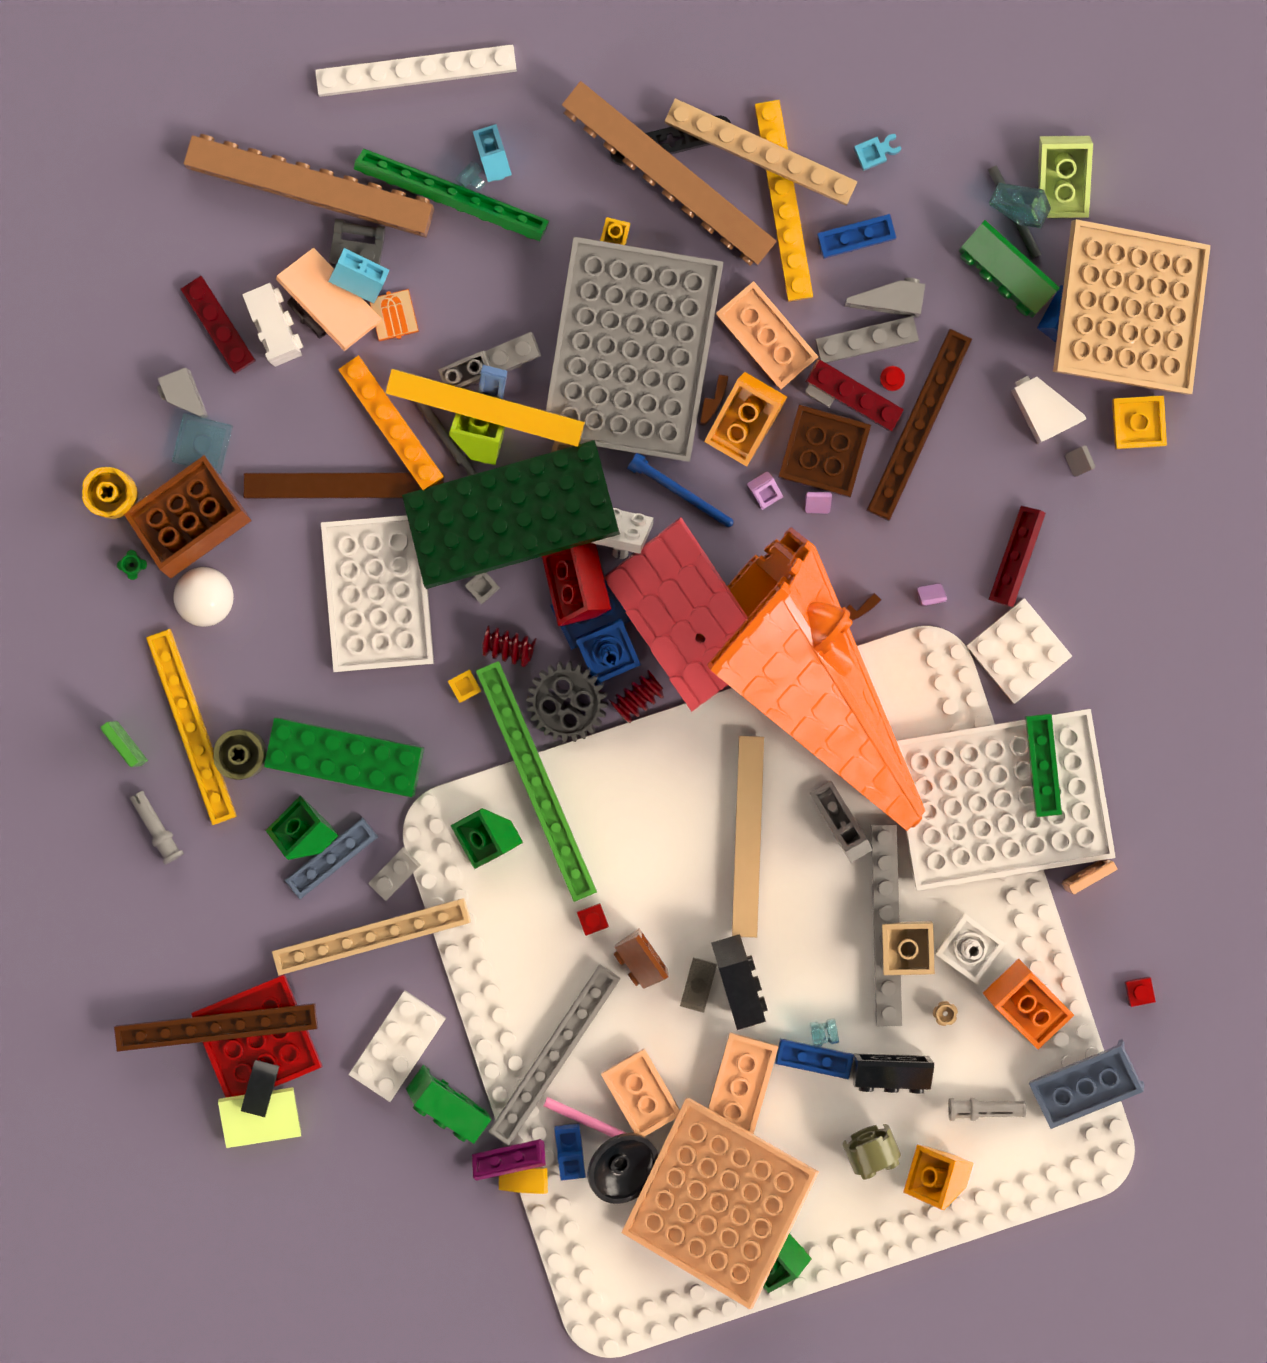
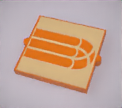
[370,289,419,342]

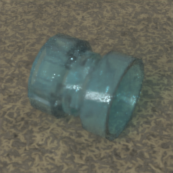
[810,1018,839,1047]

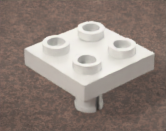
[592,508,653,559]
[935,913,1006,984]

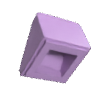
[747,472,783,510]
[805,492,832,514]
[917,584,947,606]

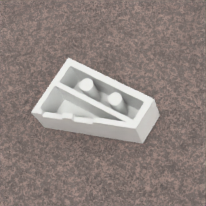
[242,283,304,367]

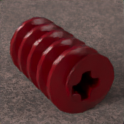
[482,625,537,667]
[609,670,664,723]

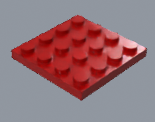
[191,974,322,1098]

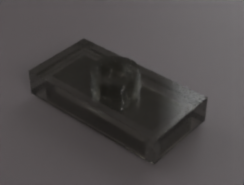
[680,957,717,1013]

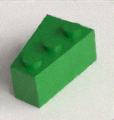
[406,1065,492,1144]

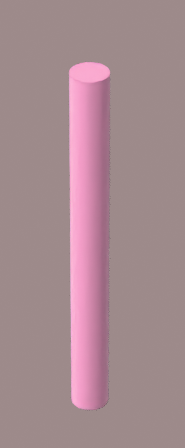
[544,1097,626,1137]

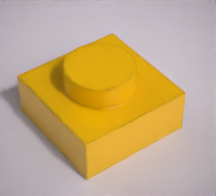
[448,669,482,703]

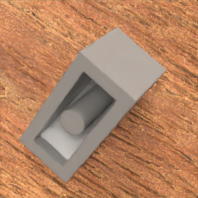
[157,368,208,419]

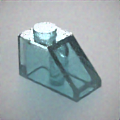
[989,183,1051,228]

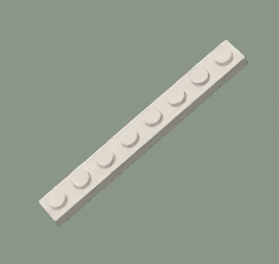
[315,45,517,97]

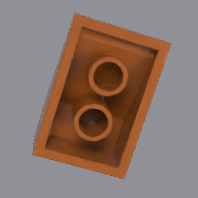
[613,928,669,989]

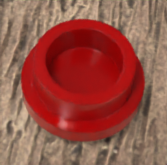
[880,366,905,391]

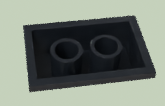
[853,1053,934,1094]

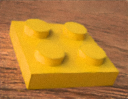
[1112,396,1167,449]

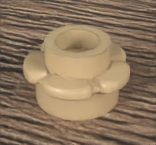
[933,1001,958,1026]

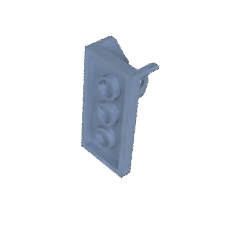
[1029,1039,1145,1129]

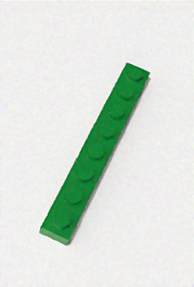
[354,149,549,241]

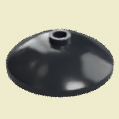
[587,1133,658,1204]

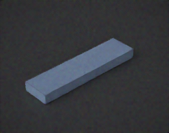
[285,818,378,899]

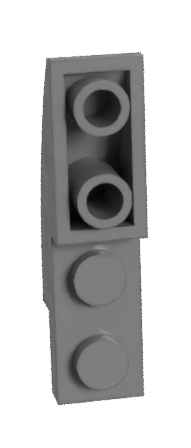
[438,332,542,388]

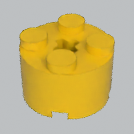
[82,467,138,519]

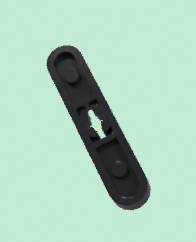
[610,115,731,166]

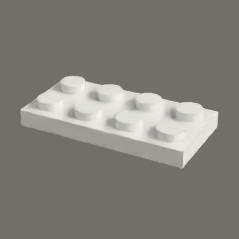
[349,991,446,1102]

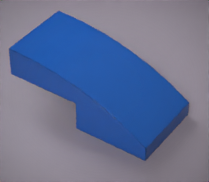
[554,1123,586,1181]

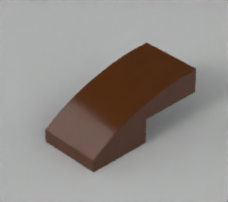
[700,375,729,426]
[846,593,881,621]

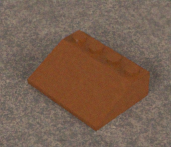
[124,455,252,579]

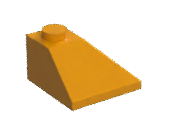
[903,1144,973,1210]

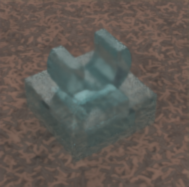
[455,161,486,191]

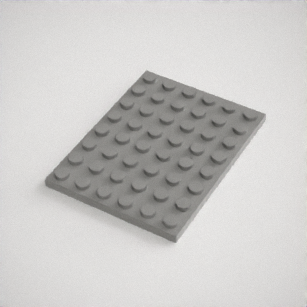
[542,237,723,462]

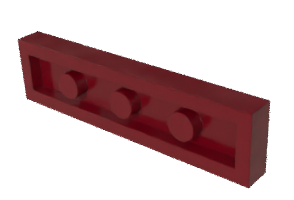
[181,276,256,374]
[805,359,904,431]
[988,506,1046,607]

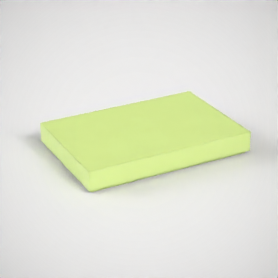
[218,1087,301,1148]

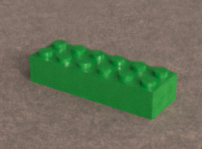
[264,718,424,797]

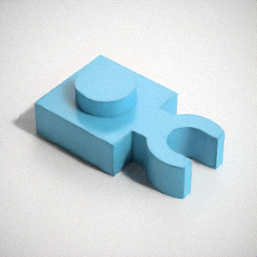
[854,134,901,171]

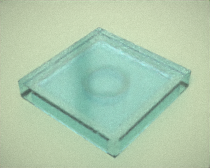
[172,413,233,474]

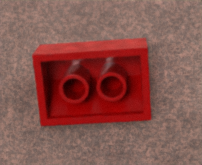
[542,542,611,626]

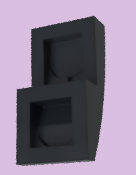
[241,1059,280,1117]

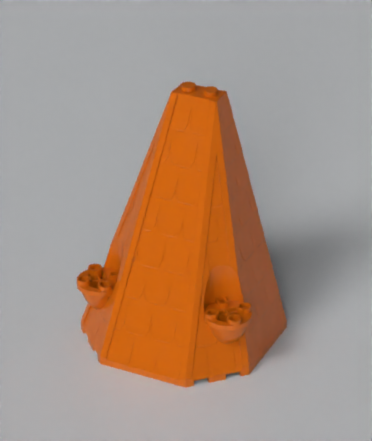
[699,527,925,831]

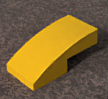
[499,1167,548,1194]

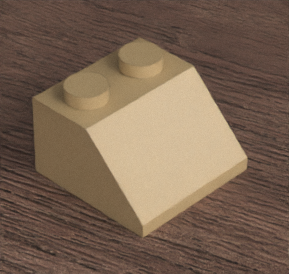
[882,921,935,975]

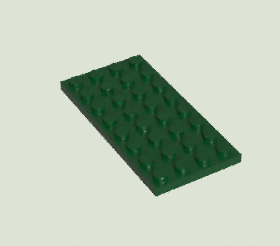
[402,440,620,589]

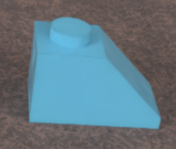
[473,124,512,182]

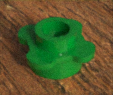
[117,550,147,580]

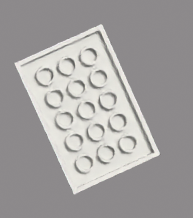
[321,515,434,672]

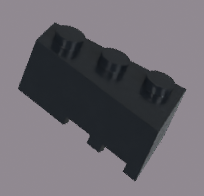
[711,934,768,1030]

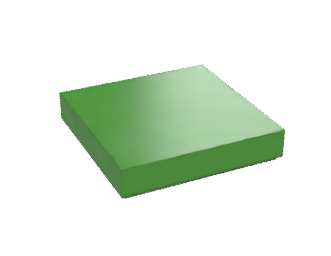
[101,721,148,767]

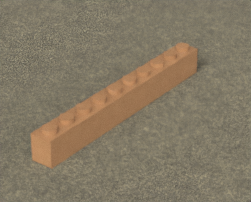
[562,81,777,266]
[184,134,435,238]

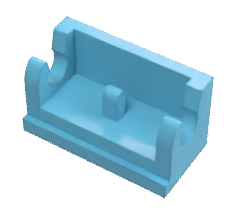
[328,248,389,304]

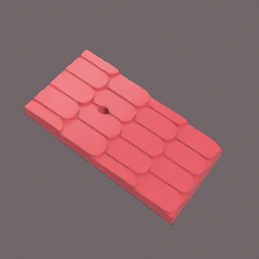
[604,517,748,712]

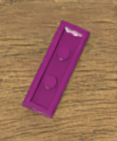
[472,1139,546,1181]

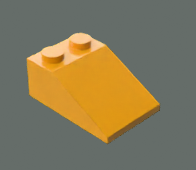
[704,372,787,467]

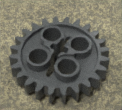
[526,661,608,742]

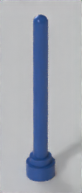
[627,453,733,527]

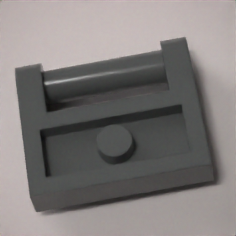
[329,219,386,265]

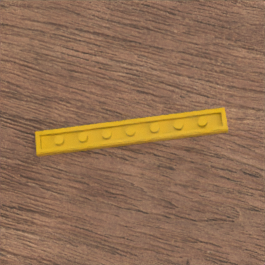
[386,369,585,447]
[146,629,237,825]

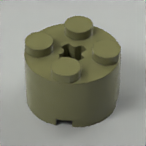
[213,729,267,780]
[842,1124,901,1180]

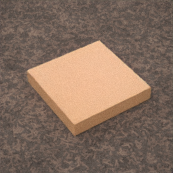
[1061,859,1118,894]

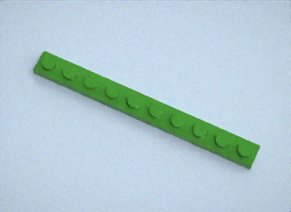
[476,661,597,902]

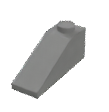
[844,278,925,317]
[810,781,872,863]

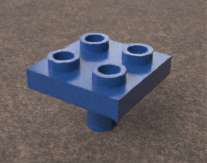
[575,618,641,684]

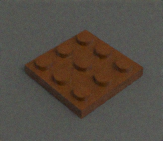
[778,405,871,498]

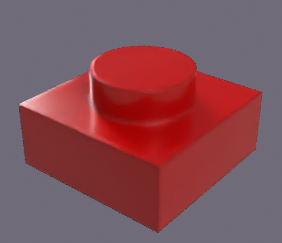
[577,903,609,936]
[1125,977,1156,1007]

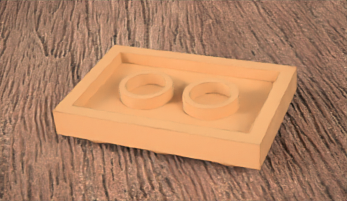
[601,1048,680,1137]

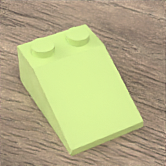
[1038,136,1093,218]

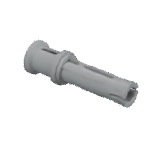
[129,791,184,865]
[948,1098,1026,1121]

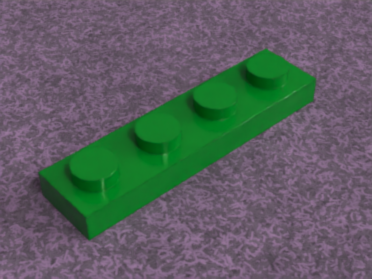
[1025,714,1062,817]

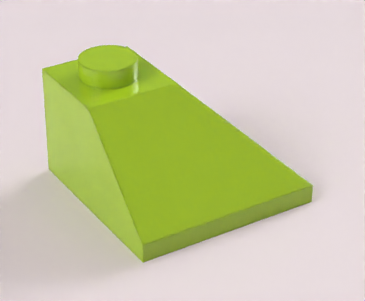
[449,413,505,465]

